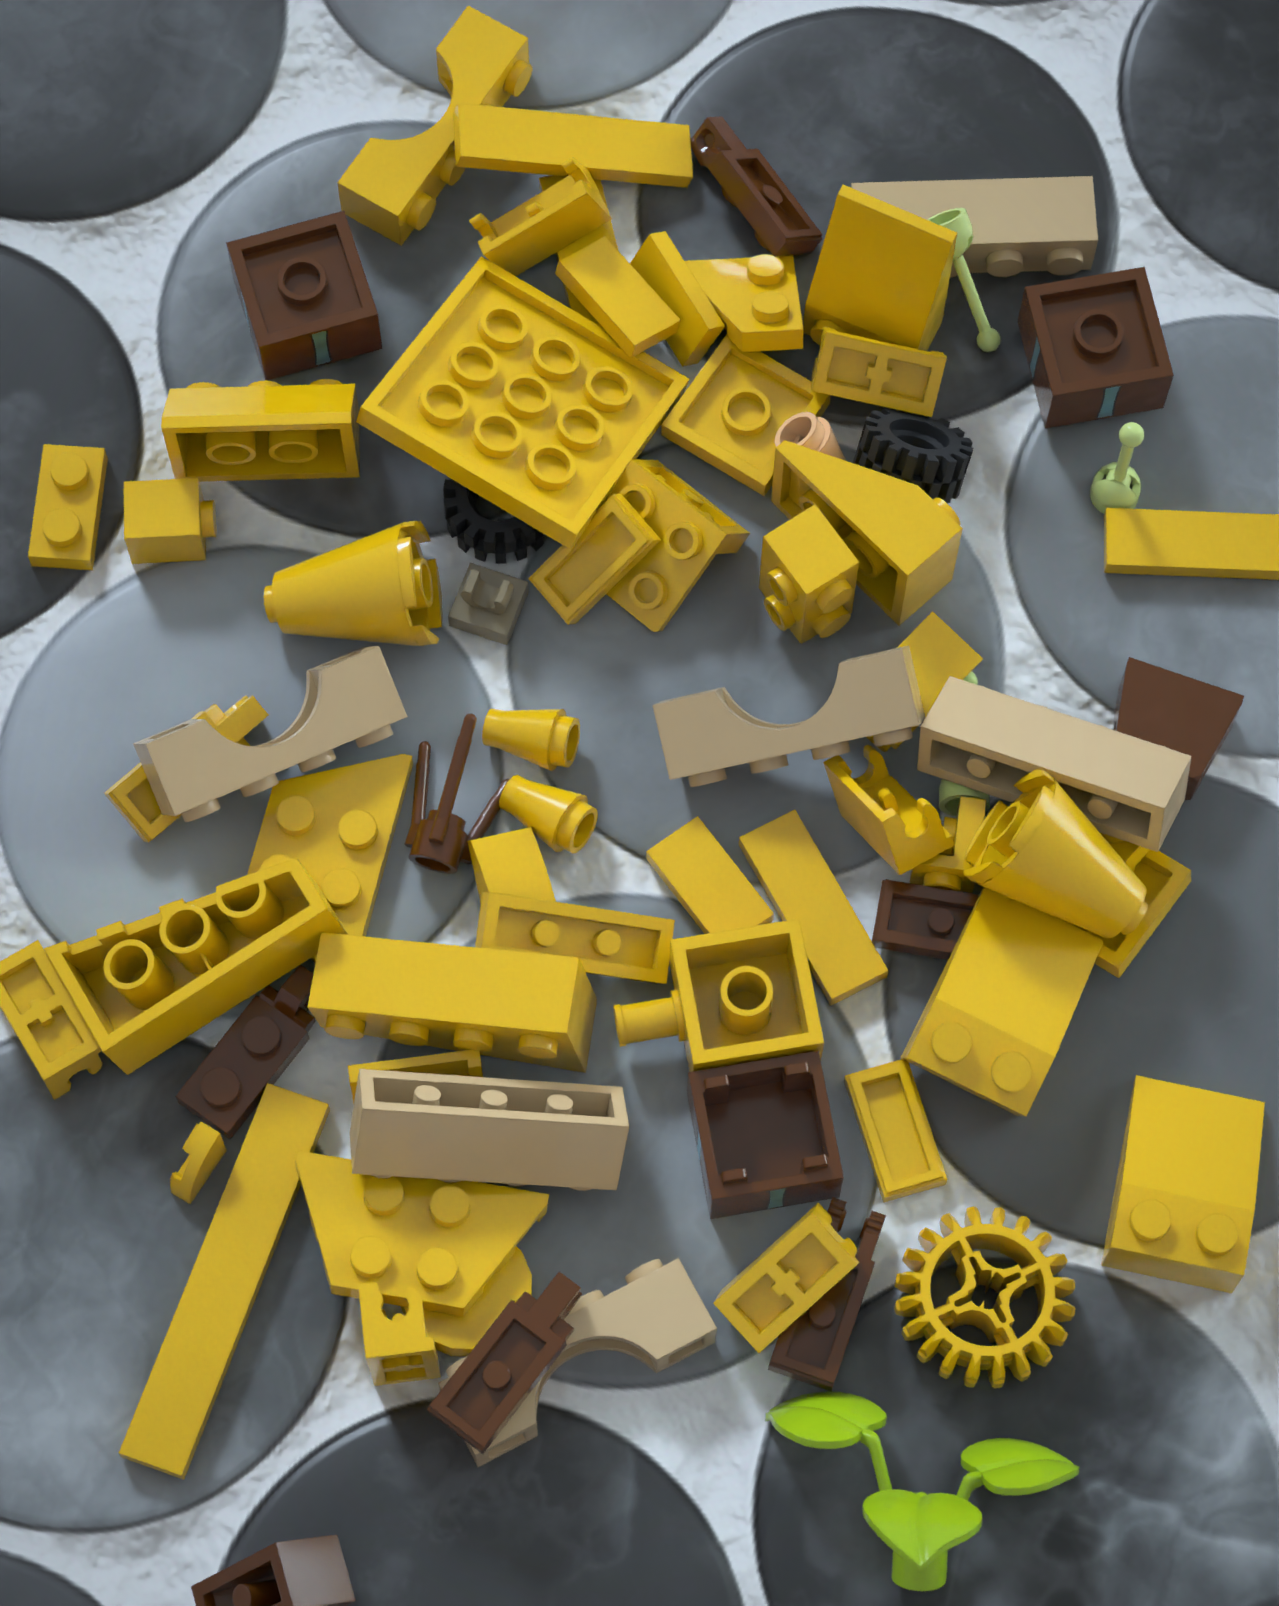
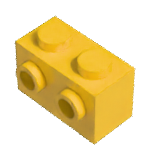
[759,504,859,644]

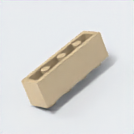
[851,176,1098,278]
[917,676,1192,852]
[349,1069,629,1191]

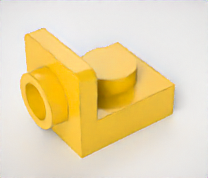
[909,796,986,893]

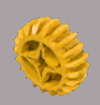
[894,1206,1076,1388]

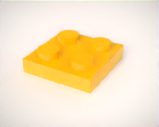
[661,335,831,496]

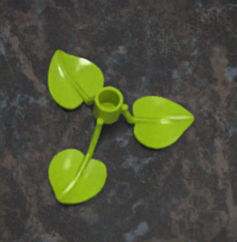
[765,1391,1079,1591]

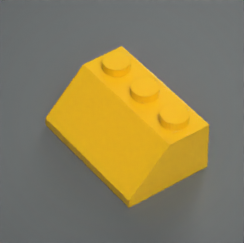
[161,379,360,482]

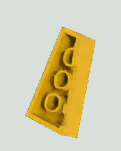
[308,932,597,1073]

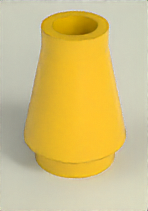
[482,708,580,771]
[499,775,598,854]

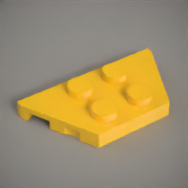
[247,754,413,963]
[295,1150,549,1317]

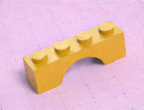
[337,5,533,246]

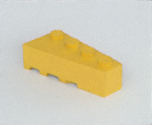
[44,858,348,1075]

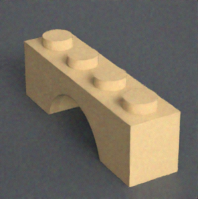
[653,645,926,787]
[133,646,408,822]
[438,1258,717,1467]

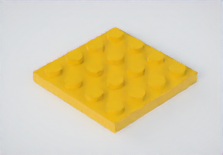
[356,256,690,550]

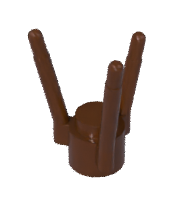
[404,713,510,874]

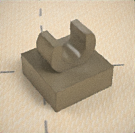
[448,563,529,645]

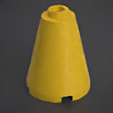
[264,521,443,646]
[963,770,1148,939]

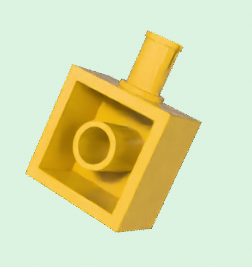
[613,918,824,1072]

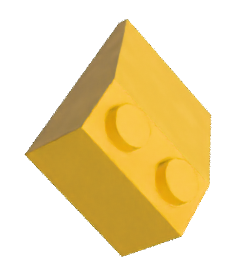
[803,184,957,351]
[771,440,963,626]
[901,887,1104,1117]
[1101,1075,1265,1293]

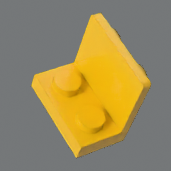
[606,459,750,632]

